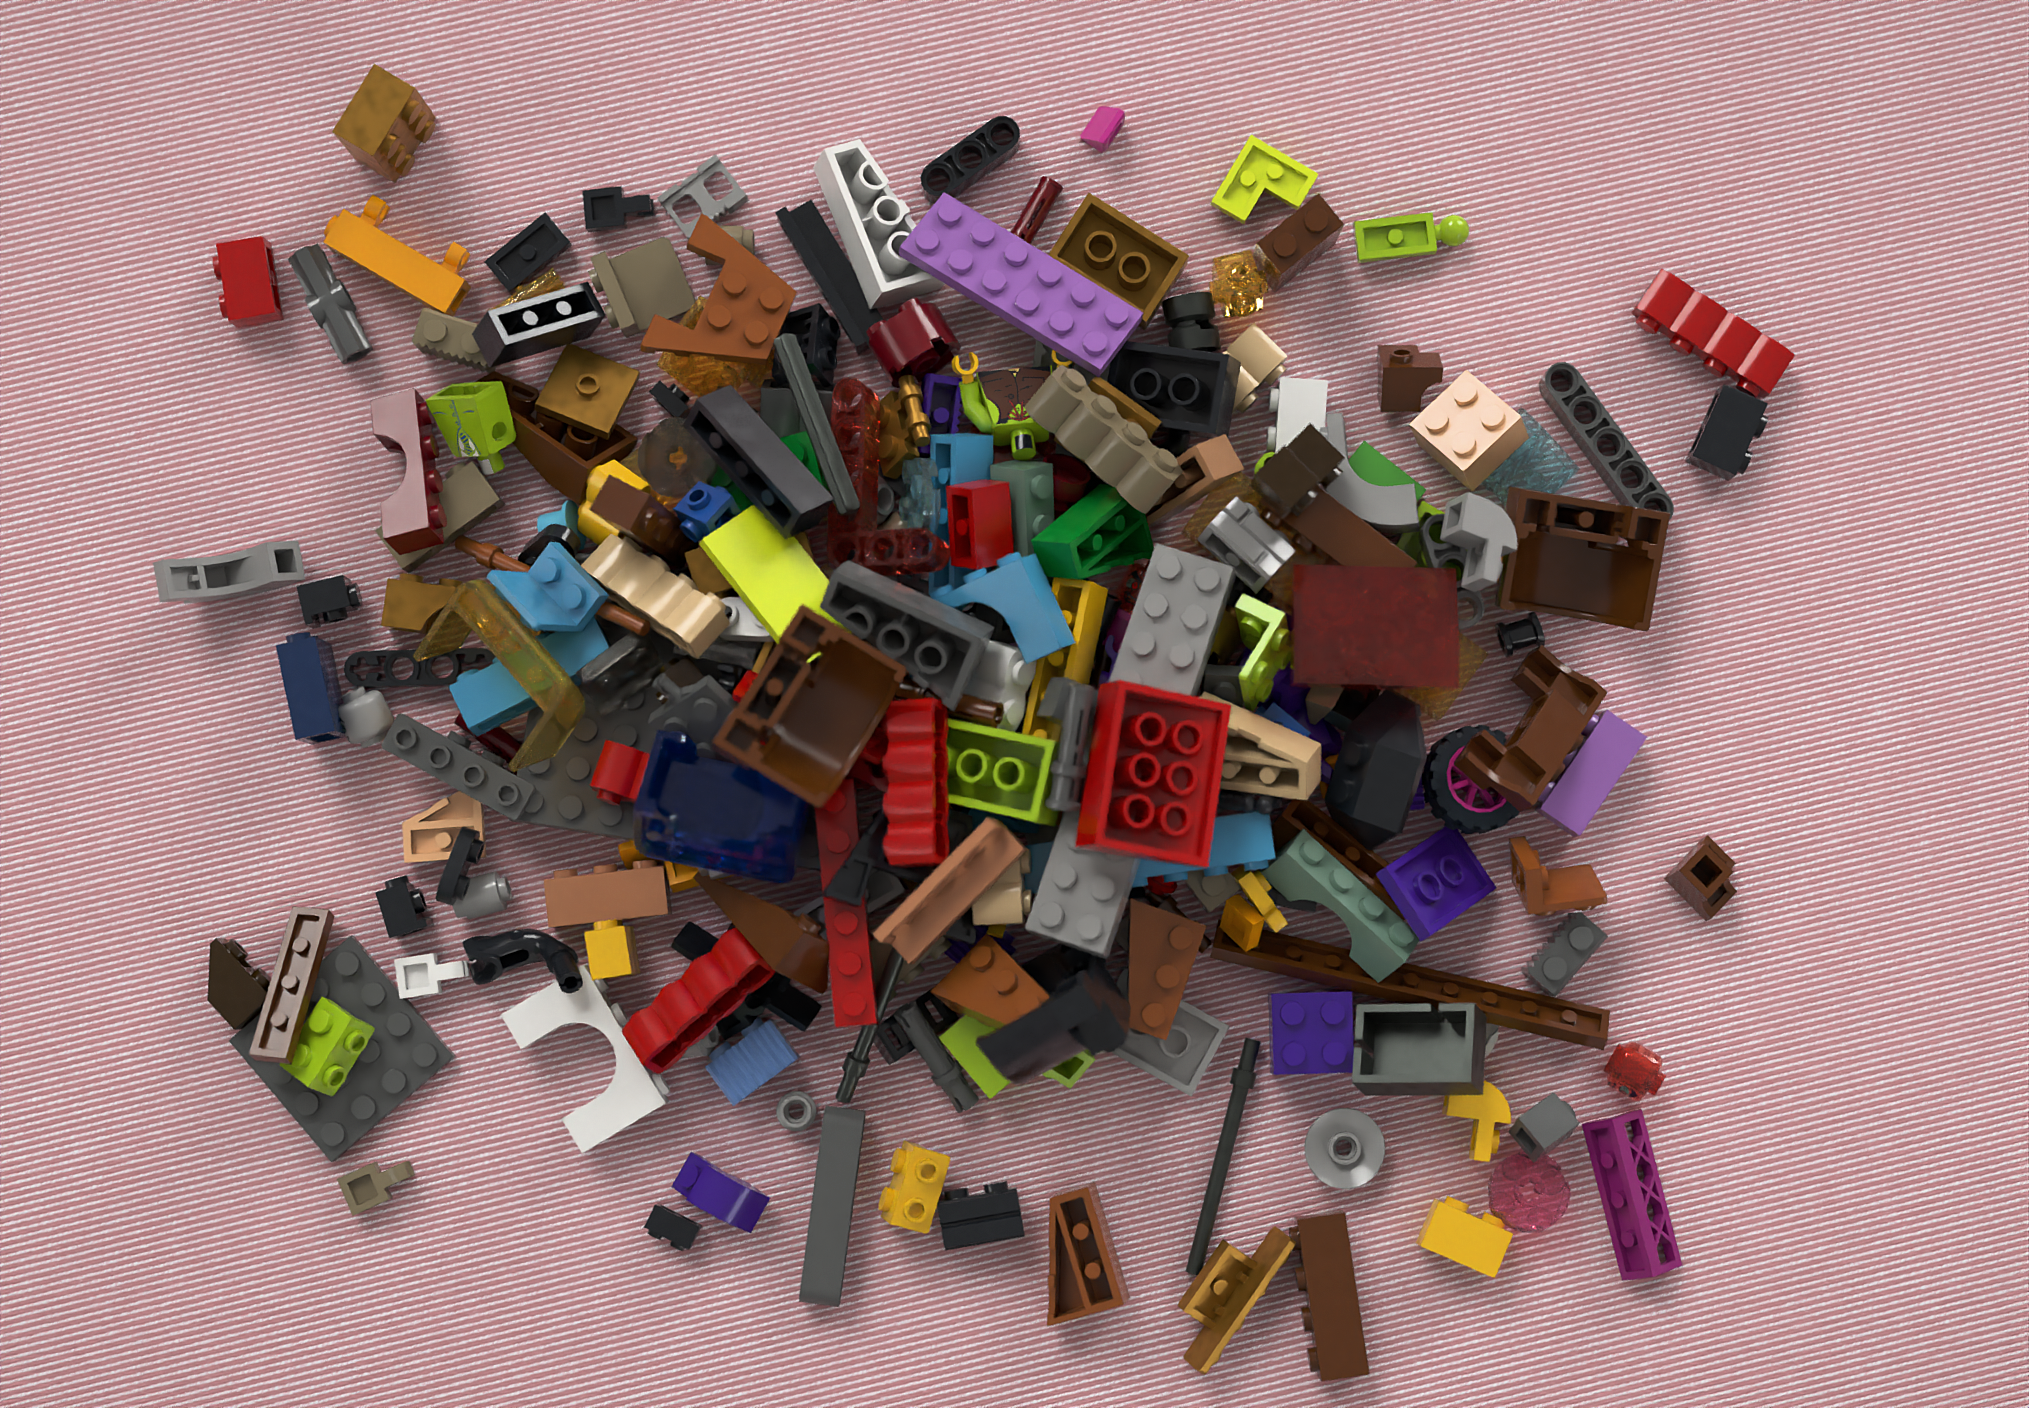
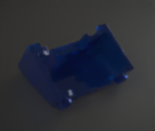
[633,730,810,883]

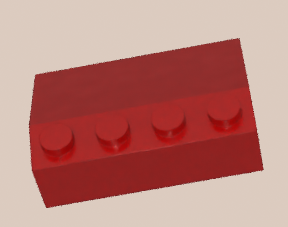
[1075,680,1232,868]

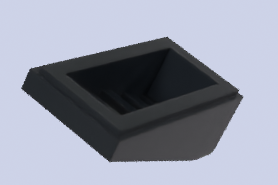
[874,987,959,1065]

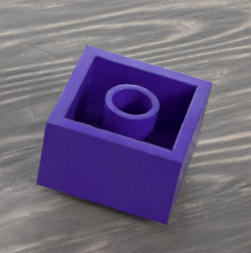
[1268,991,1354,1075]

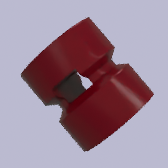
[1042,453,1091,520]

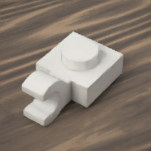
[394,953,470,999]

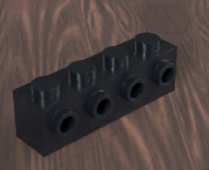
[683,385,834,539]

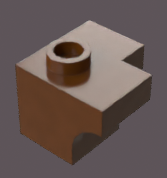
[1377,345,1443,412]
[1664,835,1737,921]

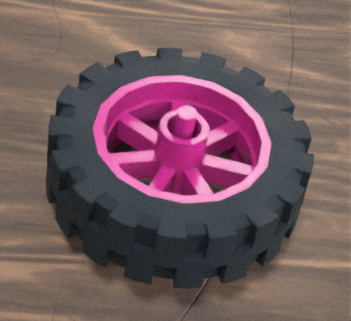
[1421,725,1520,834]

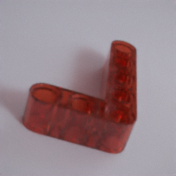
[827,377,951,576]

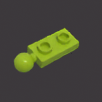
[1353,212,1469,263]

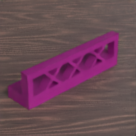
[1582,1109,1683,1281]

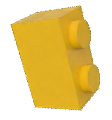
[584,919,640,980]
[1416,1196,1513,1278]

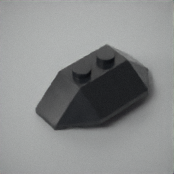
[1324,689,1427,850]

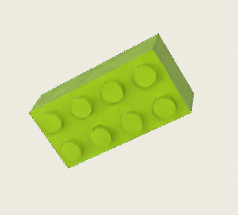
[946,718,1060,827]

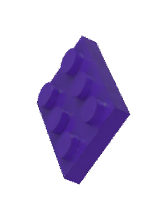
[1376,826,1497,941]

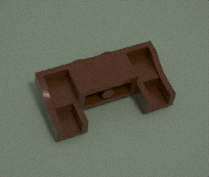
[1454,645,1608,812]

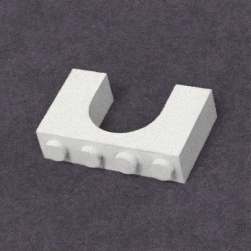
[501,965,670,1153]

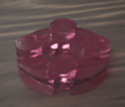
[1488,1151,1571,1233]

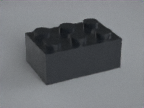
[1107,341,1241,439]

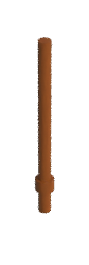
[455,535,650,636]

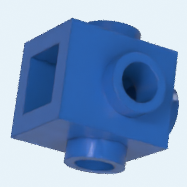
[673,481,741,542]

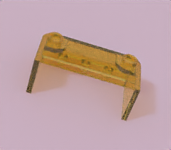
[413,579,586,772]

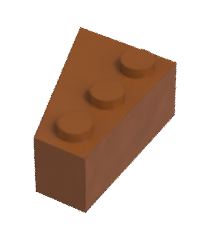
[1127,898,1207,1040]
[930,933,1075,1029]
[1047,1182,1130,1327]

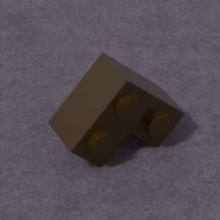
[1250,423,1345,519]

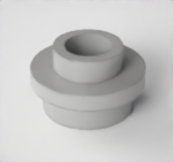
[776,1091,817,1131]

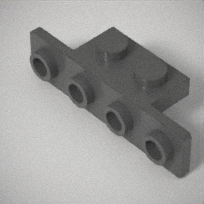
[381,713,536,821]

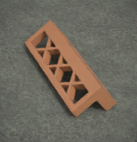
[873,817,1028,964]

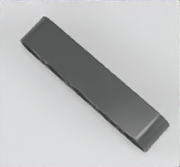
[1539,362,1674,520]
[799,1105,866,1307]

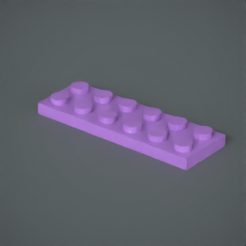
[899,192,1143,377]

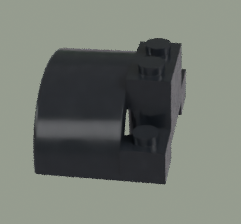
[976,944,1131,1085]

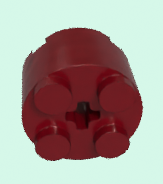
[866,298,961,388]

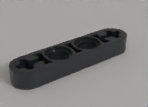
[344,648,497,688]

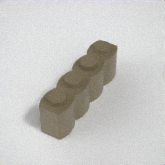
[1024,365,1183,514]

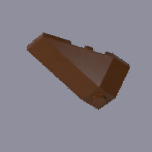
[693,872,829,995]

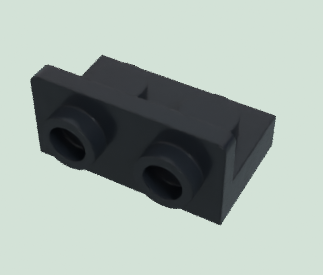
[772,303,841,387]

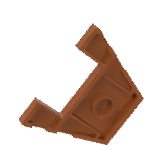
[640,213,797,365]

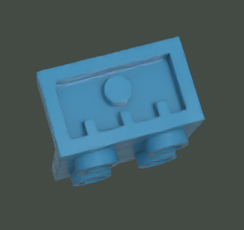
[487,542,609,632]

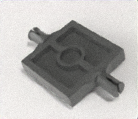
[648,673,755,773]

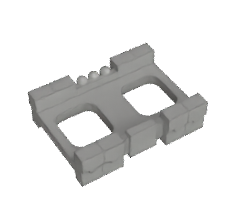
[657,154,749,240]

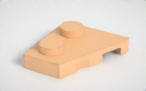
[402,791,486,863]

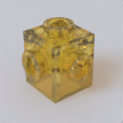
[1209,250,1268,319]

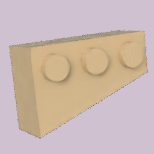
[1199,691,1321,800]

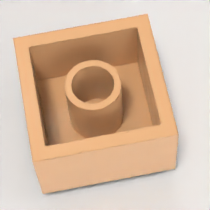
[1409,370,1529,491]

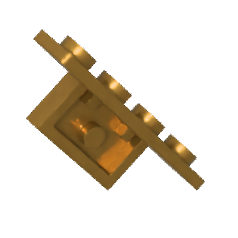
[1177,1226,1296,1375]

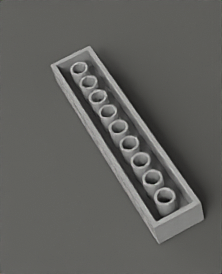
[1025,543,1236,959]

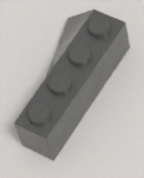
[820,560,994,711]

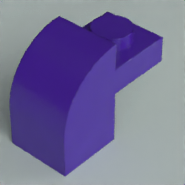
[671,1152,770,1233]

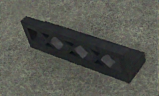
[775,200,884,355]

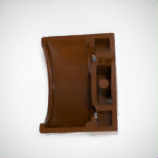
[1495,486,1670,631]
[712,604,907,808]

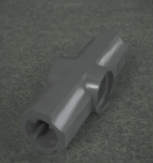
[288,244,373,364]

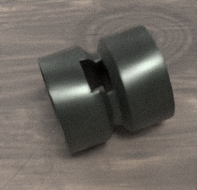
[1162,292,1221,352]

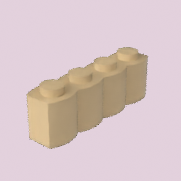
[581,534,730,658]

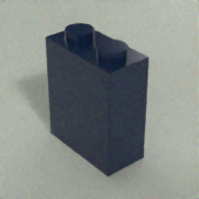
[276,632,345,745]

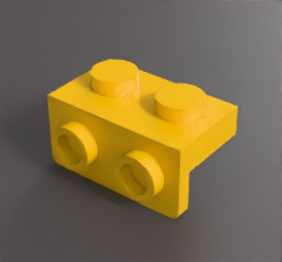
[879,1140,951,1234]

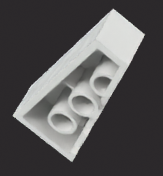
[813,139,944,309]

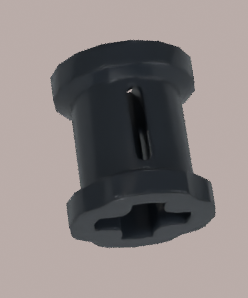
[1495,612,1545,657]

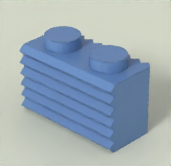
[705,1017,800,1106]

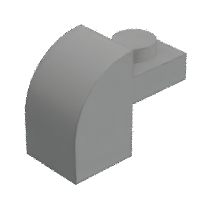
[1440,492,1517,592]

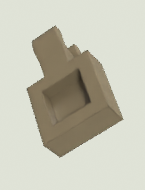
[337,1160,415,1216]

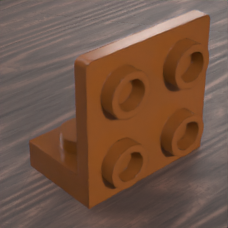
[1509,836,1608,916]

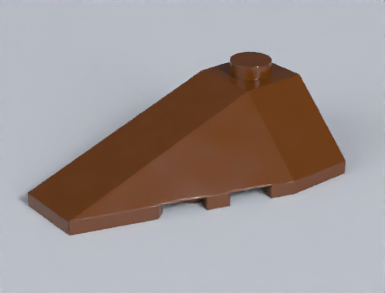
[475,371,638,505]

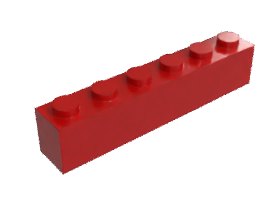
[815,779,879,1029]

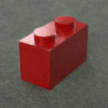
[213,236,284,328]
[946,479,1014,569]

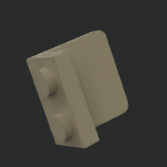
[588,237,696,338]

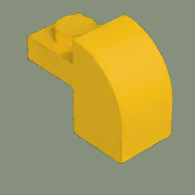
[1442,1081,1511,1162]

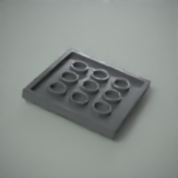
[229,936,456,1162]

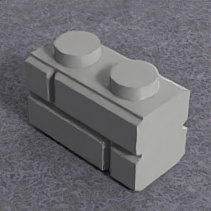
[1197,497,1296,594]

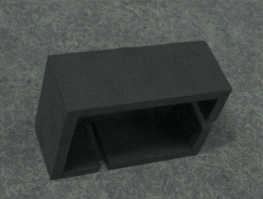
[1352,1003,1487,1096]

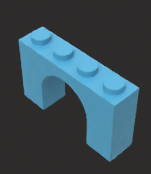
[909,551,1076,678]

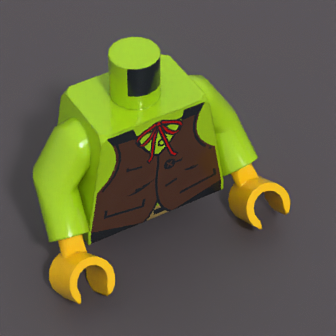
[952,349,1073,460]

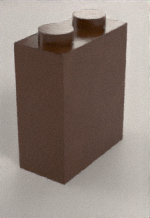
[1250,193,1344,292]

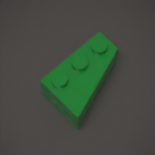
[1031,483,1154,580]

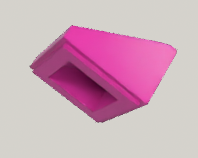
[1080,106,1125,153]

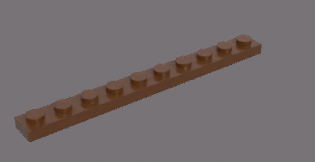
[1210,919,1610,1050]

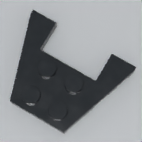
[822,807,976,945]

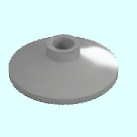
[1304,1108,1385,1189]

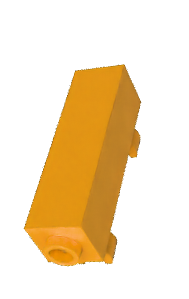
[323,194,471,317]

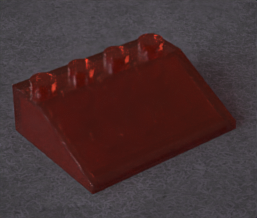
[1290,564,1459,691]

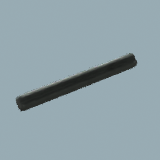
[773,333,860,516]

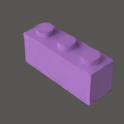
[1535,710,1647,837]

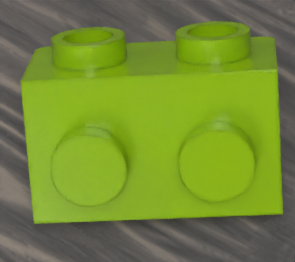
[279,996,375,1096]

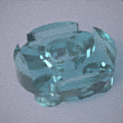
[899,458,941,538]

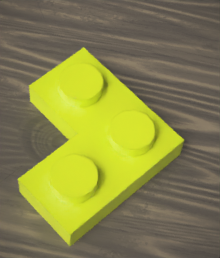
[1210,135,1319,224]

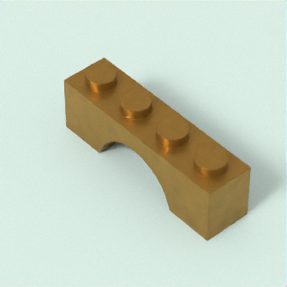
[381,573,545,647]

